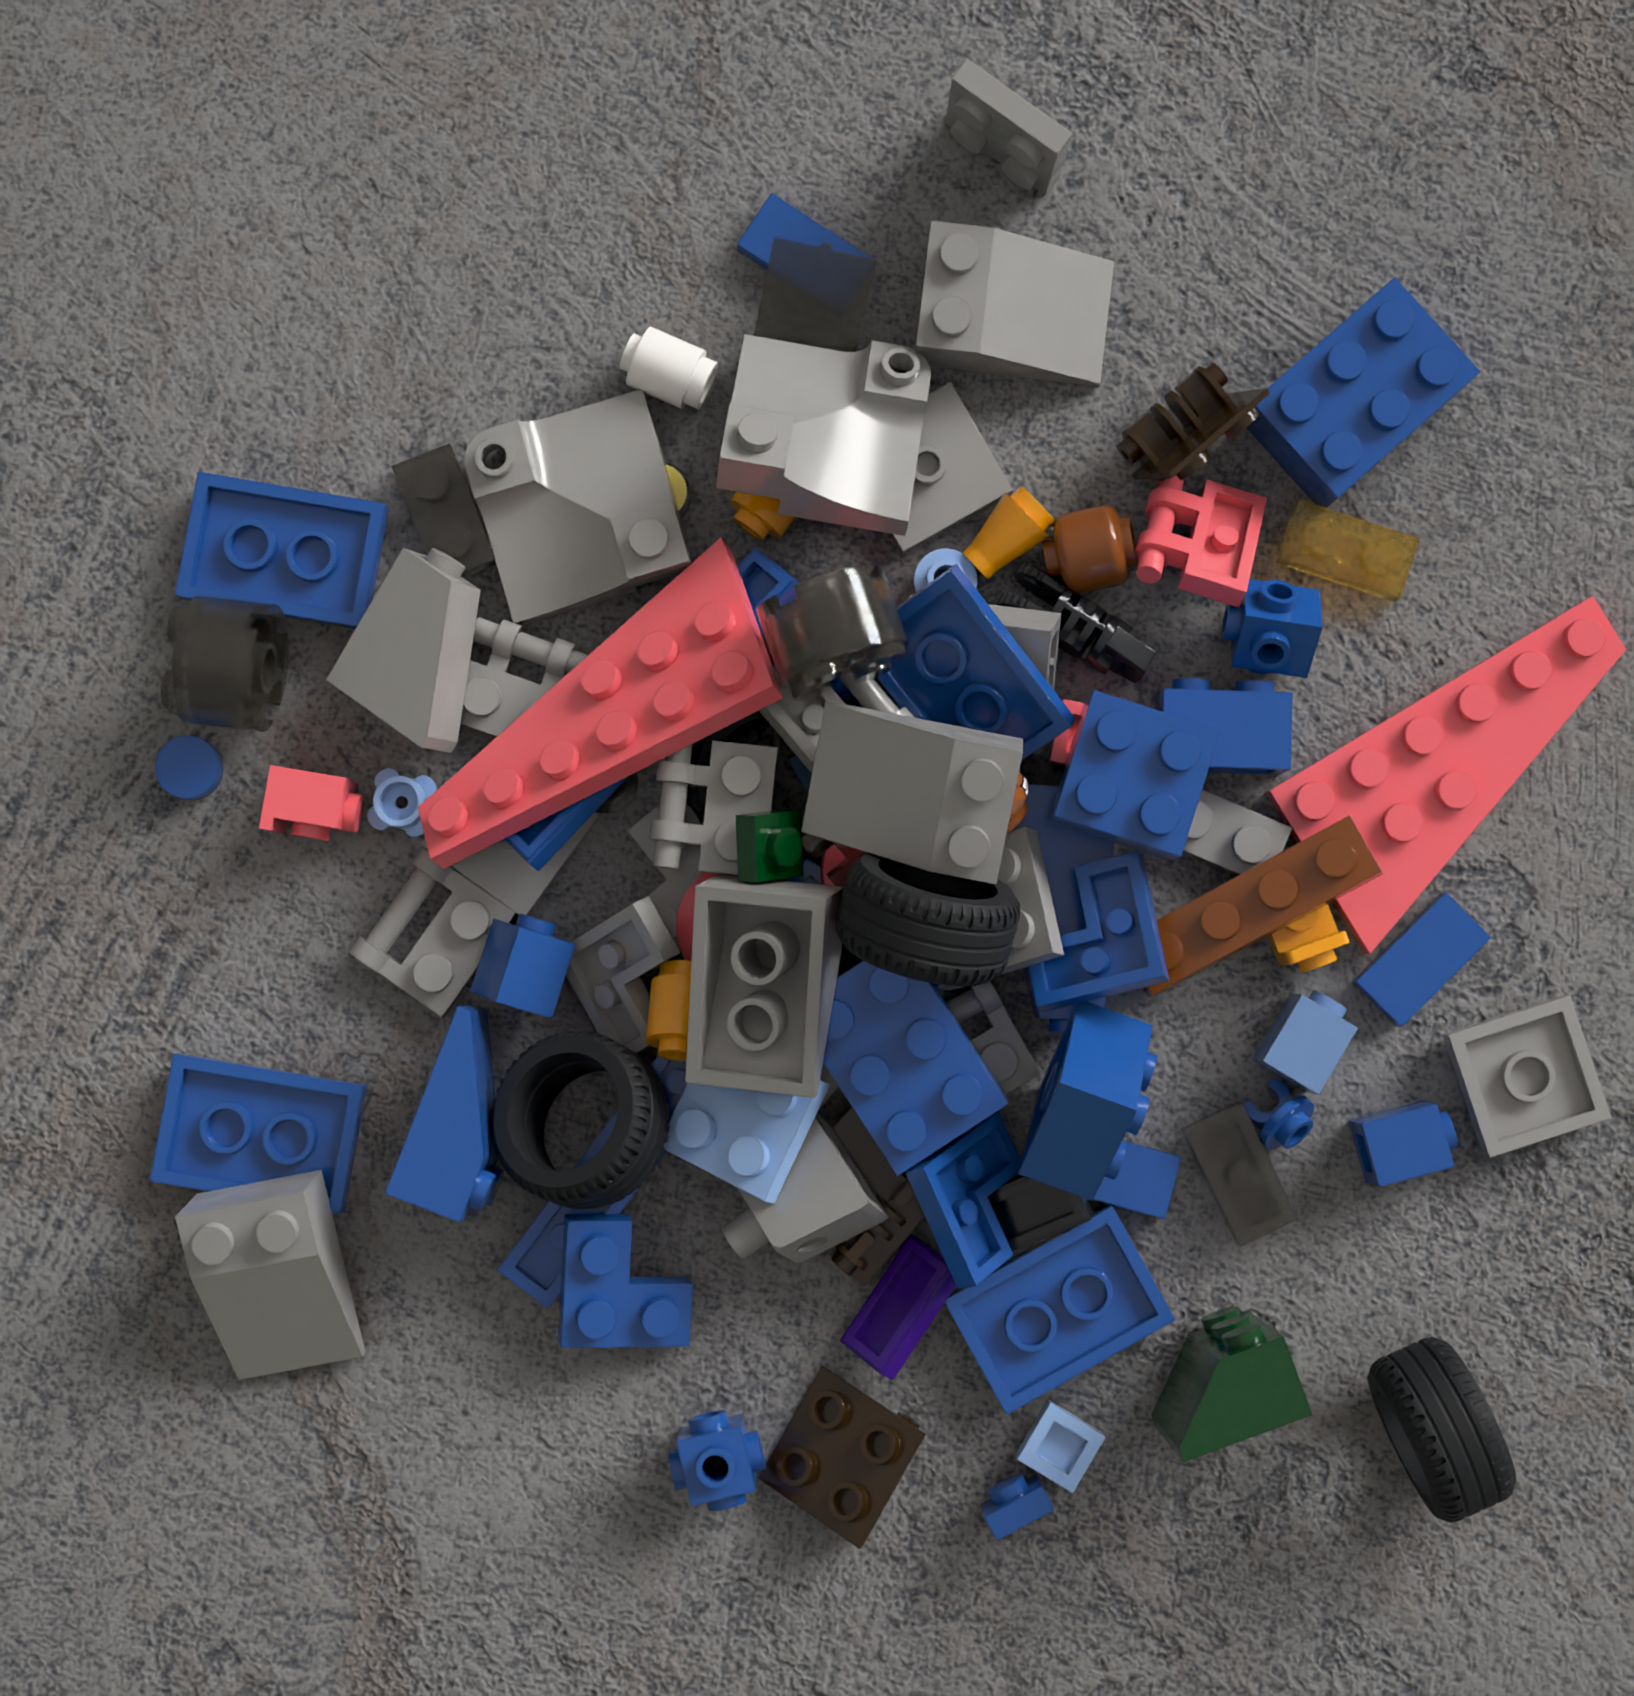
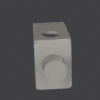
[722,1112,889,1263]

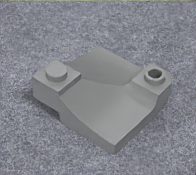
[716,334,931,536]
[464,389,693,625]

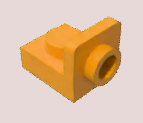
[1268,904,1350,973]

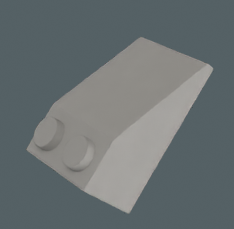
[915,220,1114,387]
[801,701,1023,884]
[685,874,844,1098]
[175,1170,365,1380]

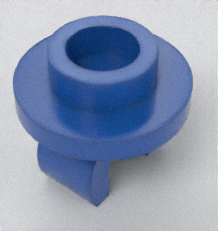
[1243,1078,1314,1149]

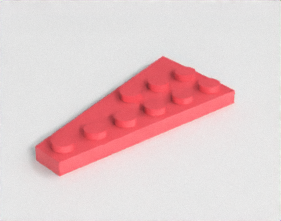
[418,537,783,869]
[1265,596,1627,954]

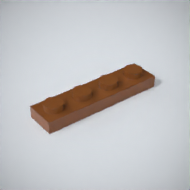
[1147,815,1383,997]

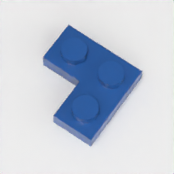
[1029,851,1169,1012]
[905,1111,1021,1288]
[558,1214,693,1348]

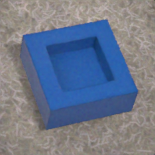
[980,1474,1055,1541]

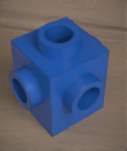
[1221,579,1323,678]
[668,1410,766,1511]

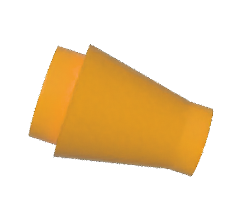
[962,485,1055,579]

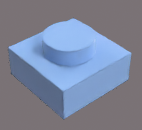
[1015,1400,1106,1493]

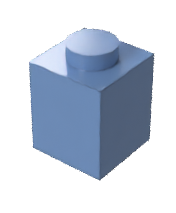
[1252,990,1358,1095]

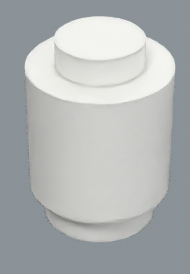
[620,326,718,410]

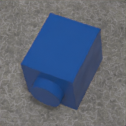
[470,913,575,1018]
[1348,1101,1457,1187]

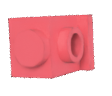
[259,765,364,841]

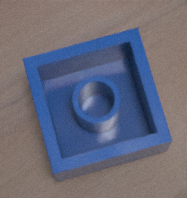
[1047,690,1221,861]
[1018,1001,1157,1201]

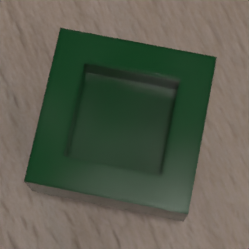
[735,809,803,883]

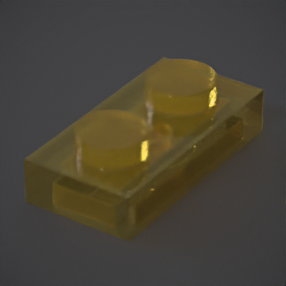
[1276,499,1420,602]

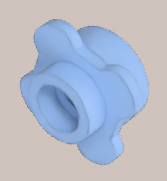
[367,768,437,837]

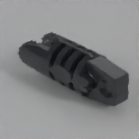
[995,561,1156,683]

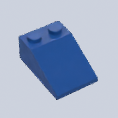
[385,1005,504,1222]

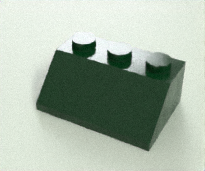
[1151,1306,1313,1462]

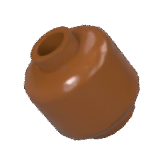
[1042,505,1138,594]

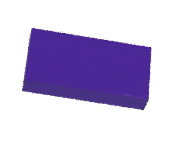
[840,1234,956,1380]

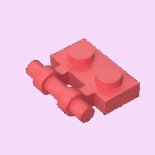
[1135,475,1267,608]

